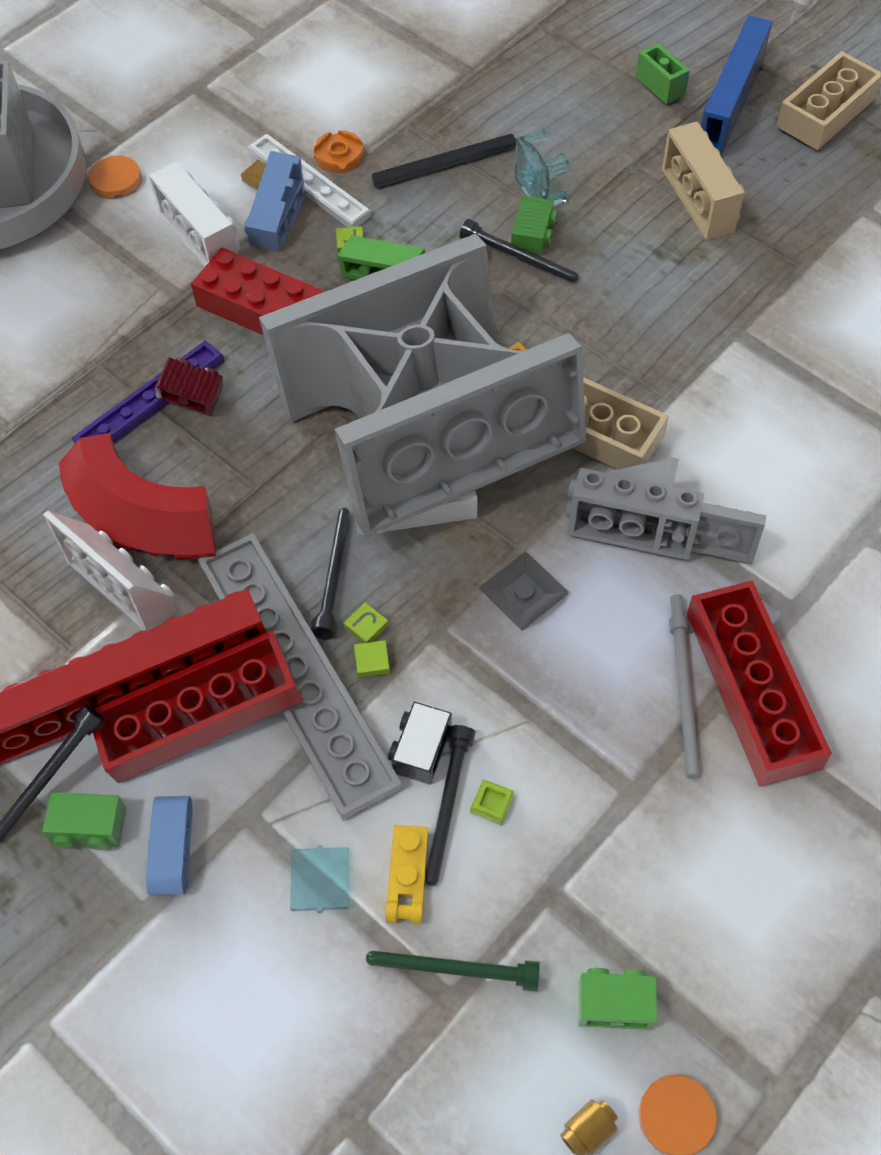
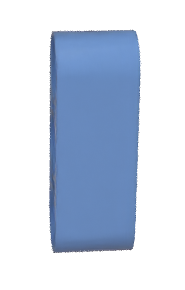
[146,796,193,895]

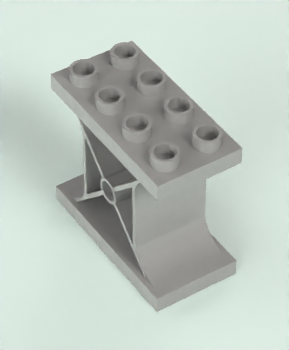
[259,234,586,537]

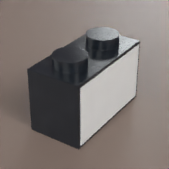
[388,701,452,785]

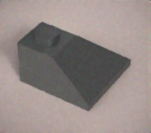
[480,551,568,631]

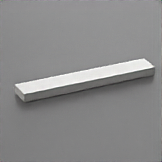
[248,134,371,227]

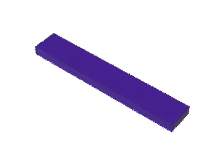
[72,340,225,444]

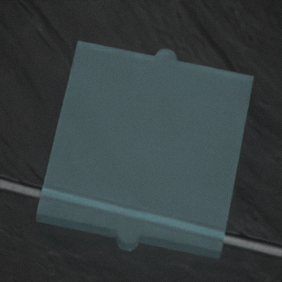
[290,845,349,914]

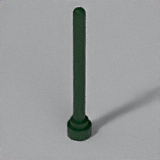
[366,951,540,992]

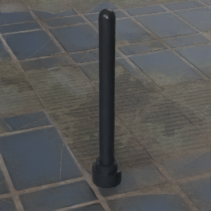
[459,219,579,283]
[311,508,350,640]
[0,705,106,842]
[425,725,476,886]

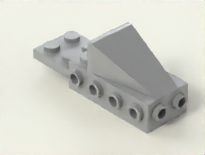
[565,458,767,564]

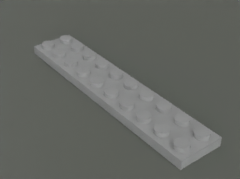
[198,533,402,821]

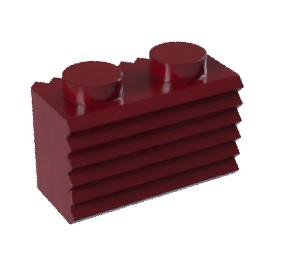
[155,357,223,416]

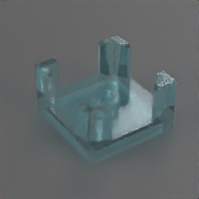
[515,128,570,206]

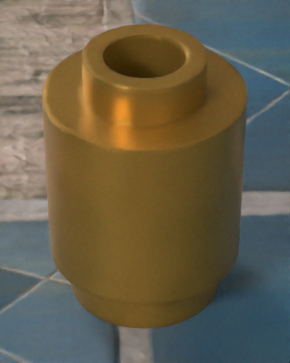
[560,1099,618,1155]

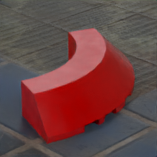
[59,433,216,559]

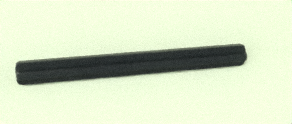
[372,133,516,188]

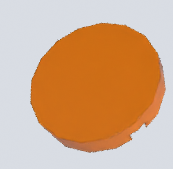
[314,131,364,173]
[88,155,141,199]
[638,1075,717,1155]

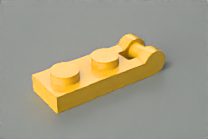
[386,825,429,924]

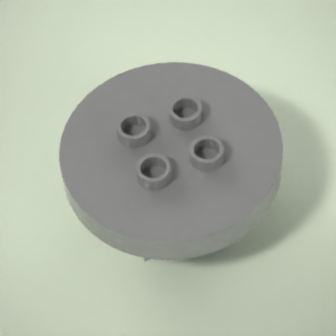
[0,60,86,249]

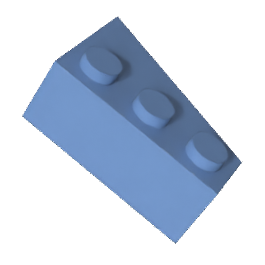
[244,151,306,252]

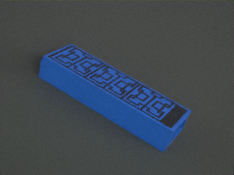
[701,15,773,156]

